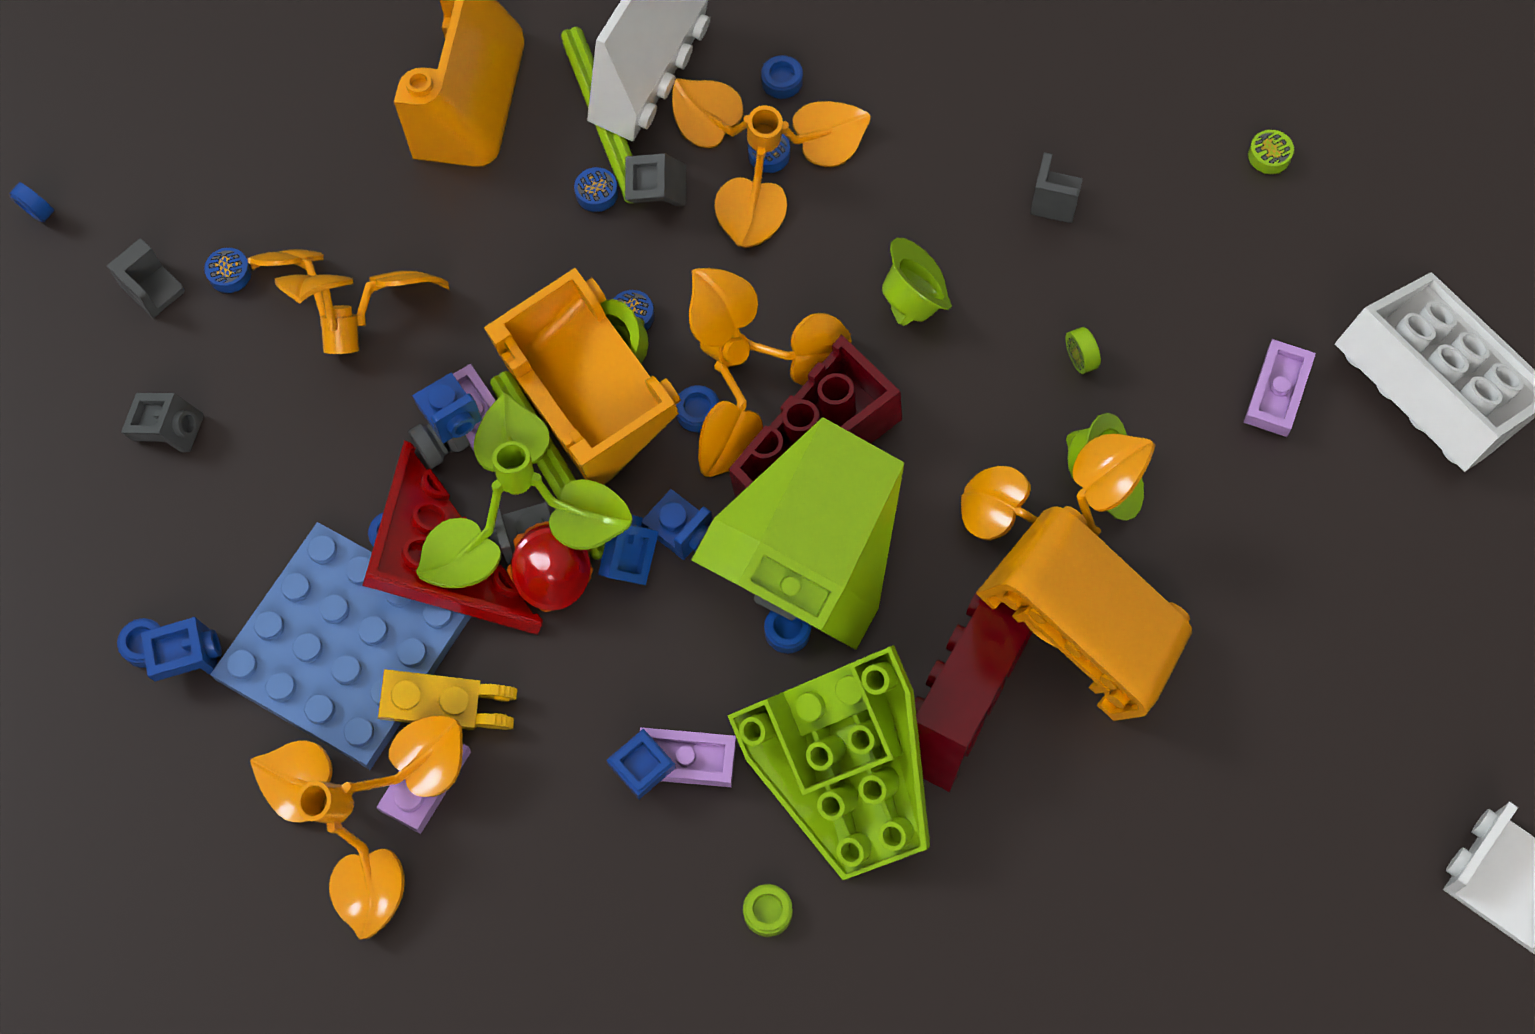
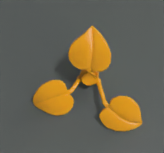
[672,78,871,248]
[247,249,449,354]
[689,268,852,477]
[961,434,1155,648]
[250,715,463,939]

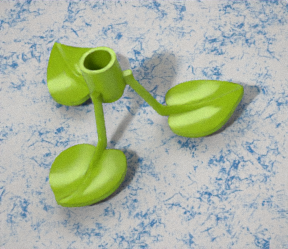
[416,393,633,588]

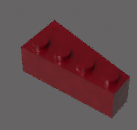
[729,334,902,497]
[915,590,1033,792]

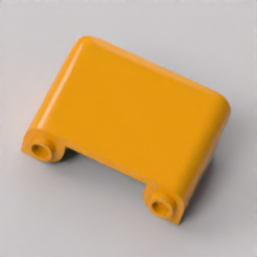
[394,0,524,167]
[484,268,681,485]
[975,506,1192,721]

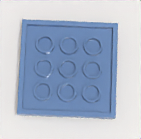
[210,522,472,770]

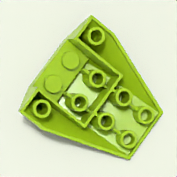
[691,417,904,650]
[727,645,930,880]

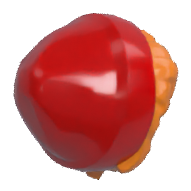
[507,521,594,612]

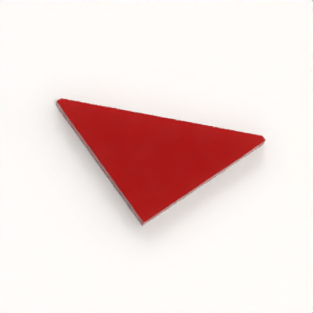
[362,440,543,635]

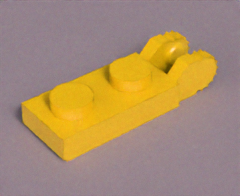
[377,669,517,730]

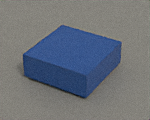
[606,729,676,800]

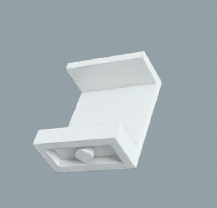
[1443,802,1535,955]

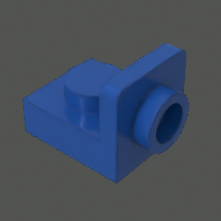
[412,372,482,443]
[642,489,712,560]
[598,515,659,585]
[140,617,222,681]

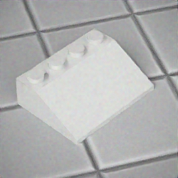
[587,0,710,142]
[1335,272,1535,472]

